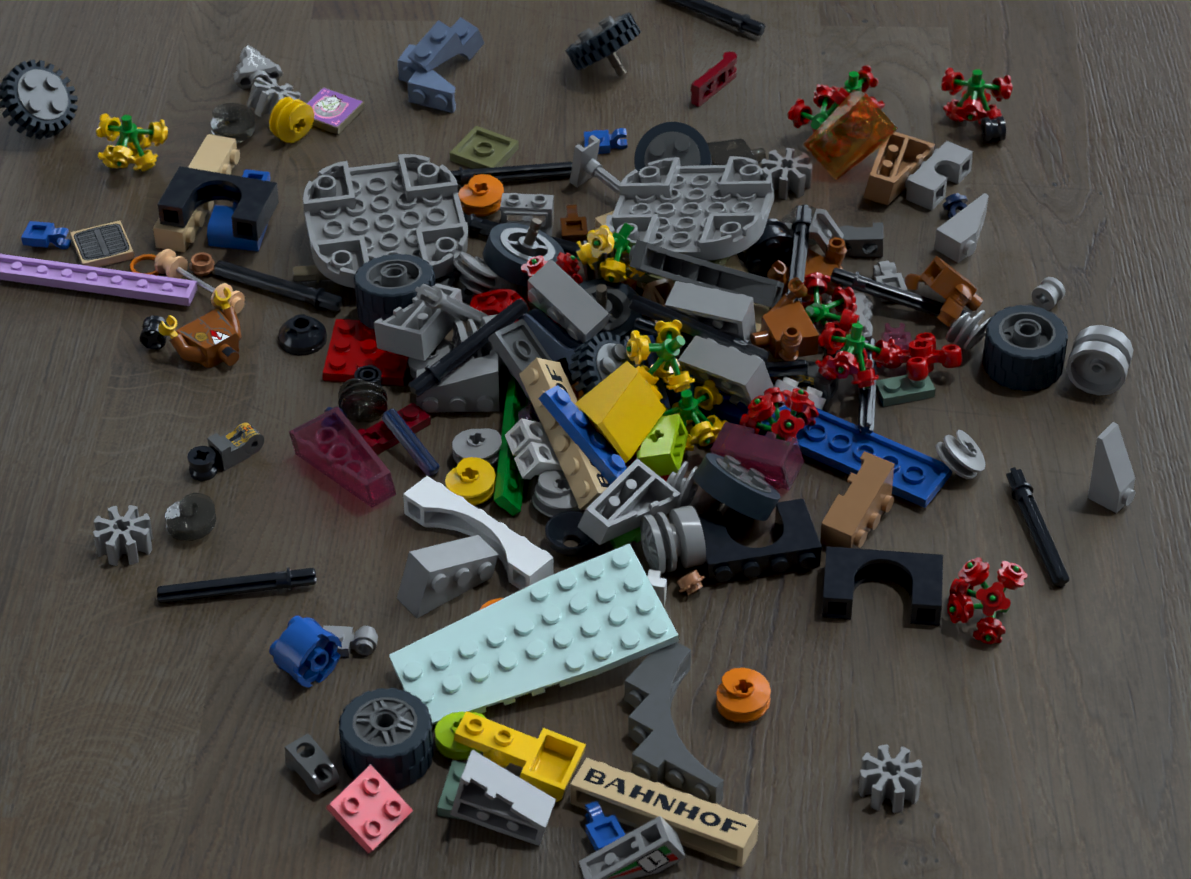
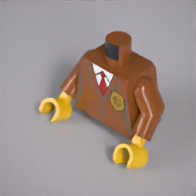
[158,287,241,368]

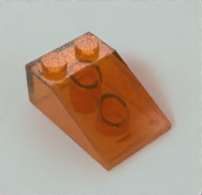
[803,90,898,180]

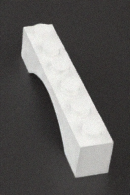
[403,476,554,590]

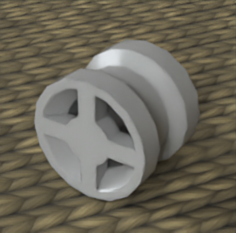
[1031,277,1065,310]

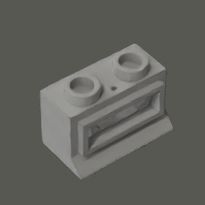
[500,193,554,236]

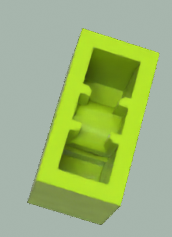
[637,414,688,476]

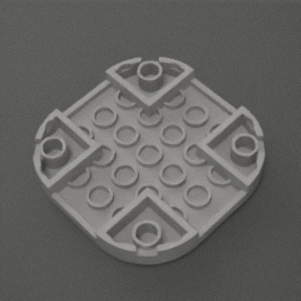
[303,154,468,288]
[606,156,774,261]

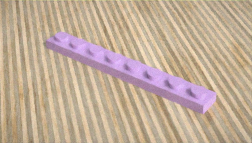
[0,254,197,306]

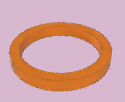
[130,254,159,276]

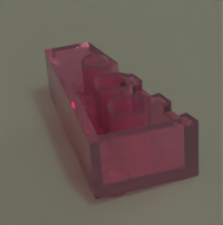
[289,406,396,508]

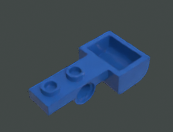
[207,169,270,251]

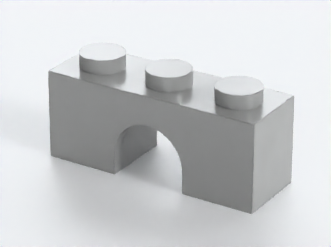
[905,141,973,210]

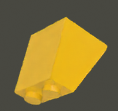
[575,361,666,463]

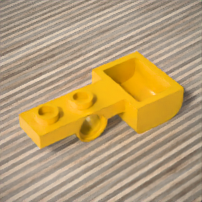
[453,711,586,802]

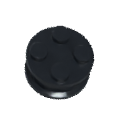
[737,219,793,278]

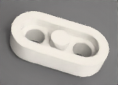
[774,376,826,410]

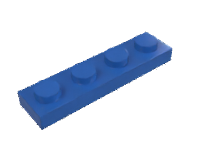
[538,385,627,485]

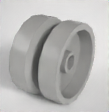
[1066,325,1133,395]

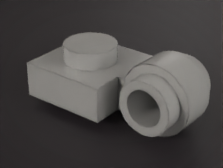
[872,260,908,302]
[323,625,378,657]

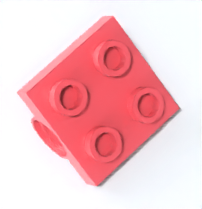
[325,765,413,854]

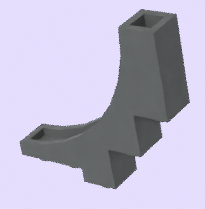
[629,240,784,308]
[625,642,724,805]

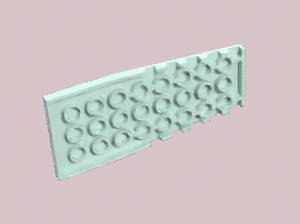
[390,544,679,725]

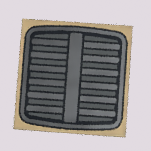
[70,221,134,267]

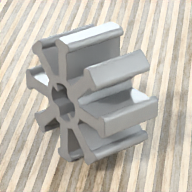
[246,77,301,117]
[761,148,812,200]
[93,505,153,566]
[859,745,922,813]

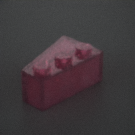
[710,422,804,491]

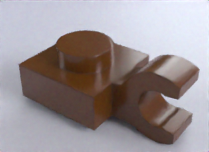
[560,204,588,242]

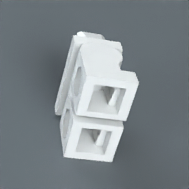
[505,418,563,479]

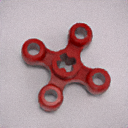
[883,332,962,381]

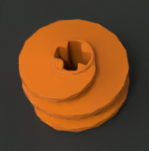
[458,174,504,216]
[716,668,771,723]

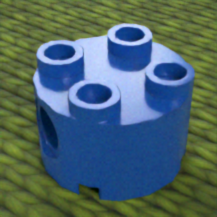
[269,615,342,687]

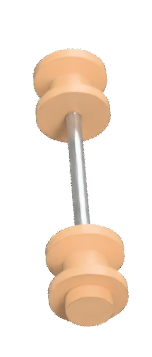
[154,249,245,314]

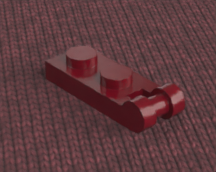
[690,51,737,107]
[353,402,431,457]

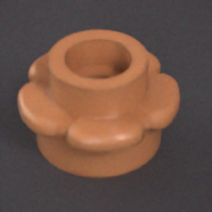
[189,252,215,276]
[677,570,704,595]

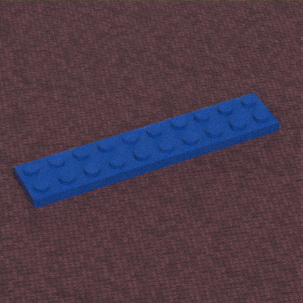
[694,383,952,508]

